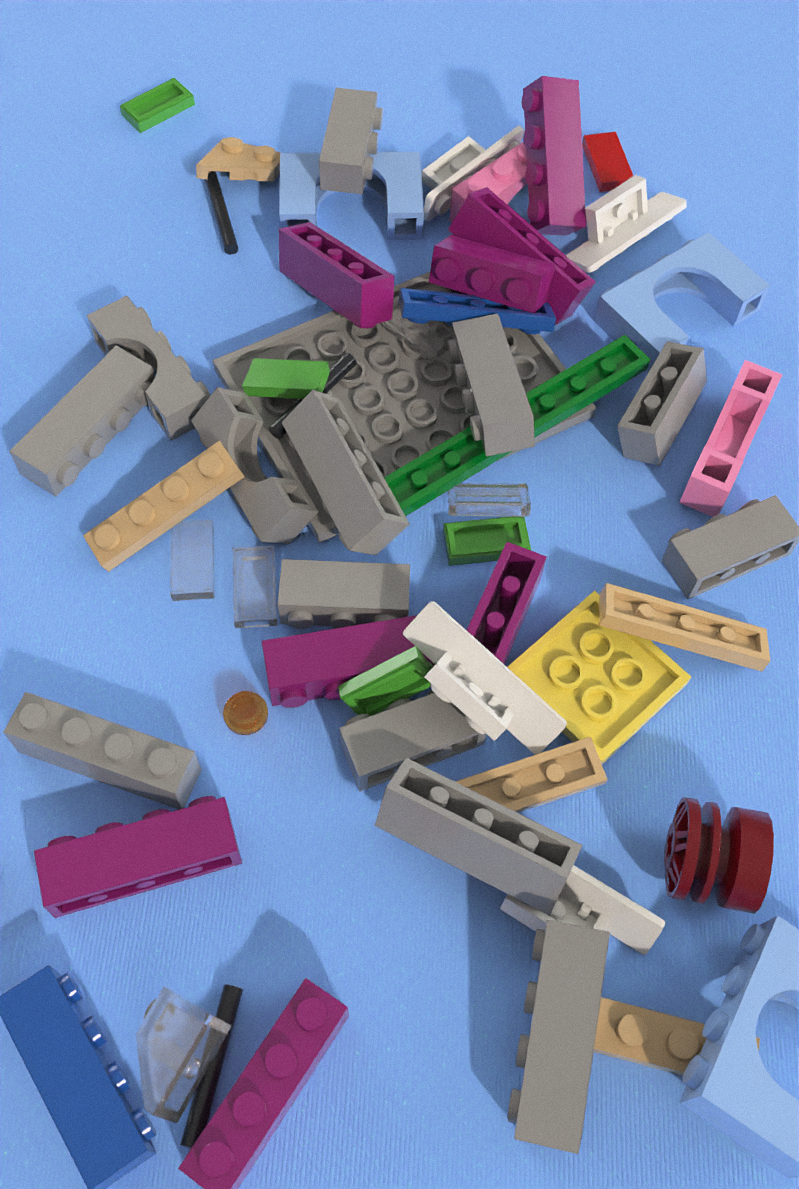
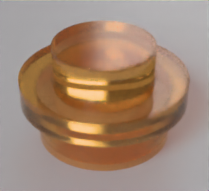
[223,691,268,735]

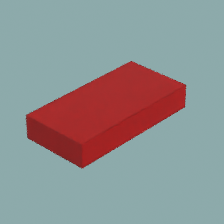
[582,131,634,192]

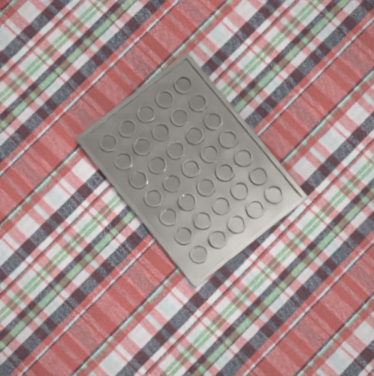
[213,272,596,543]

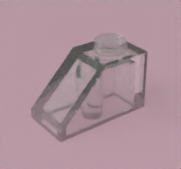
[136,986,232,1123]

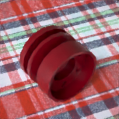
[664,797,774,914]

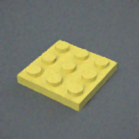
[507,590,691,765]

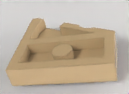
[196,137,280,182]

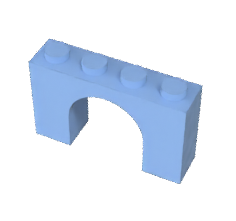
[279,152,424,240]
[594,232,770,373]
[679,915,799,1178]

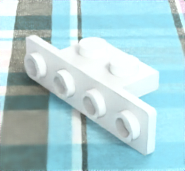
[421,125,525,222]
[566,175,687,273]
[403,601,567,755]
[500,865,665,955]

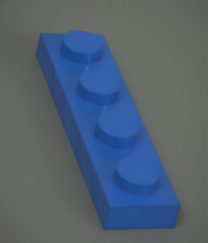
[398,288,556,335]

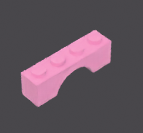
[449,142,527,222]
[679,360,782,517]

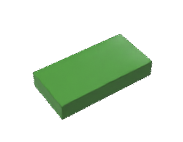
[120,77,195,133]
[242,358,330,399]
[443,515,531,566]
[338,646,433,716]

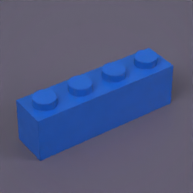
[0,965,157,1189]

